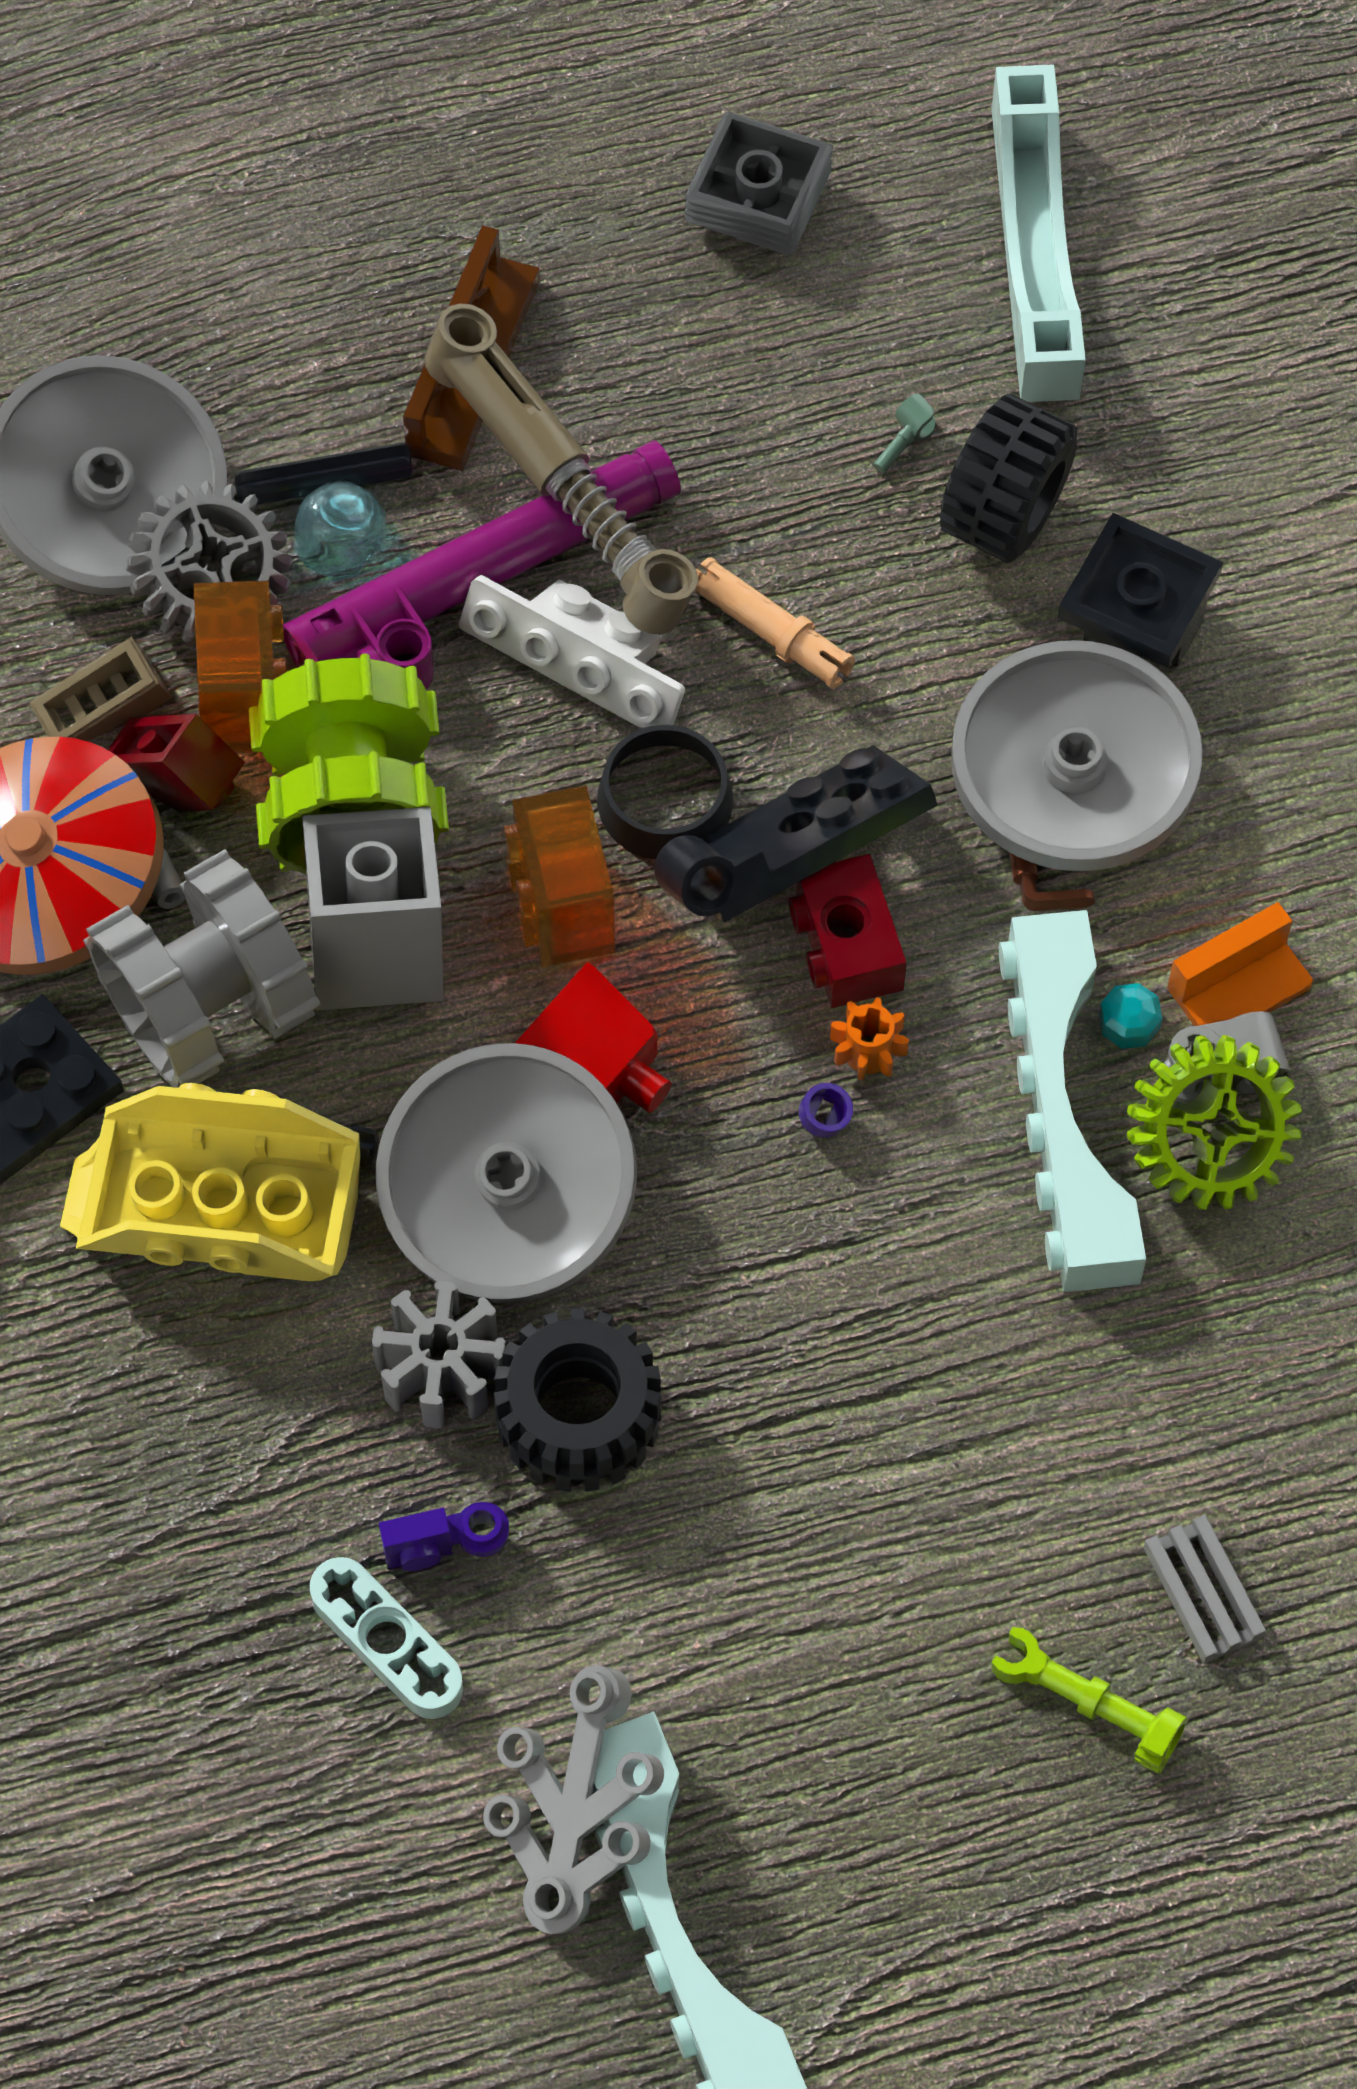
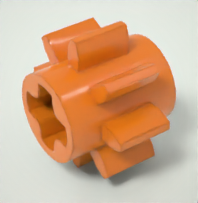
[830,997,909,1081]

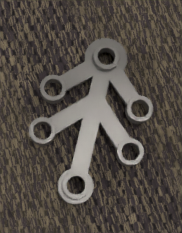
[483,1665,664,1934]

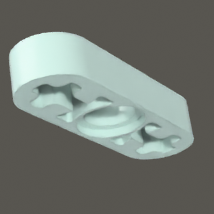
[310,1557,463,1719]

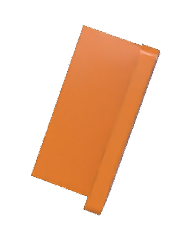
[1167,902,1313,1026]

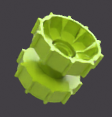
[248,653,449,874]

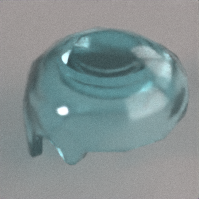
[294,481,387,577]

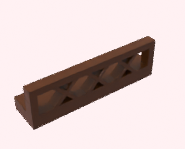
[403,225,540,471]

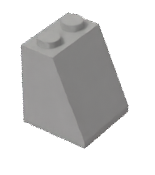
[303,807,443,1010]

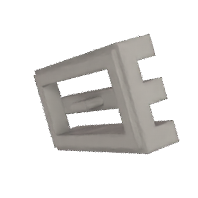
[1143,1514,1266,1664]

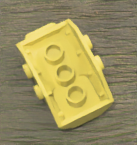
[60,1083,360,1281]

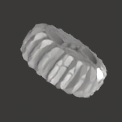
[125,480,292,647]

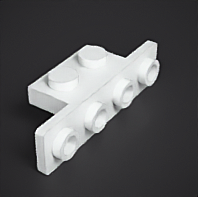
[459,575,685,729]

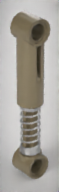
[425,303,698,635]

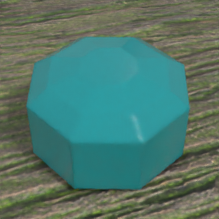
[1099,983,1163,1049]

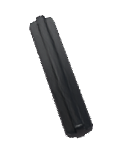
[234,442,413,505]

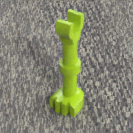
[992,1627,1188,1774]

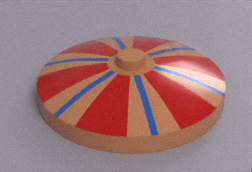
[0,737,164,975]

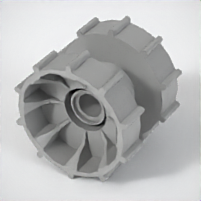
[83,849,321,1088]

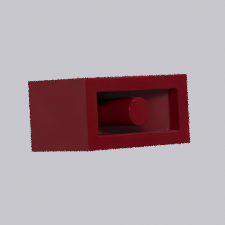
[108,714,245,811]

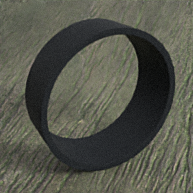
[597,725,733,860]

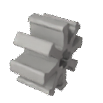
[372,1281,505,1428]

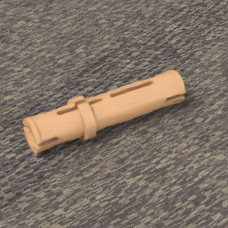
[694,557,855,689]

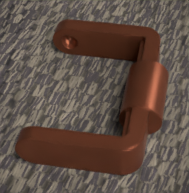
[1009,852,1095,911]

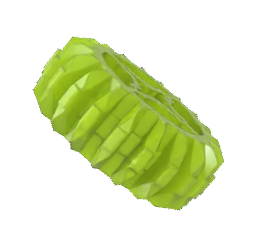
[1127,1035,1302,1210]

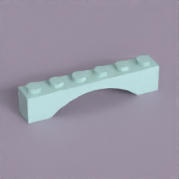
[992,65,1085,402]
[999,910,1146,1292]
[592,1711,807,2089]

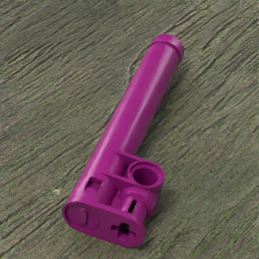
[280,440,681,689]

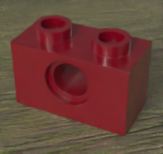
[788,854,907,1009]

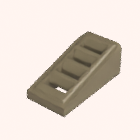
[29,636,173,741]

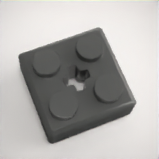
[685,112,833,255]

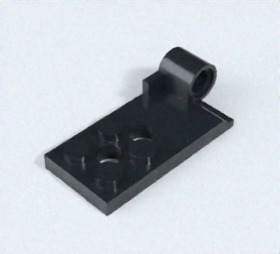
[655,745,938,923]
[0,994,124,1185]

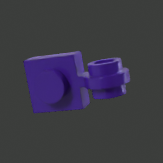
[378,1502,509,1571]

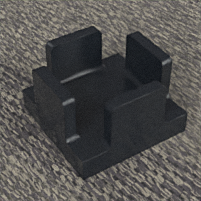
[1057,513,1223,668]

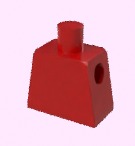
[515,961,672,1113]

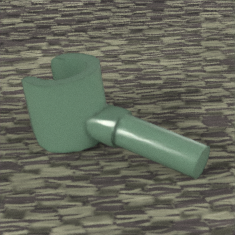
[873,393,936,474]

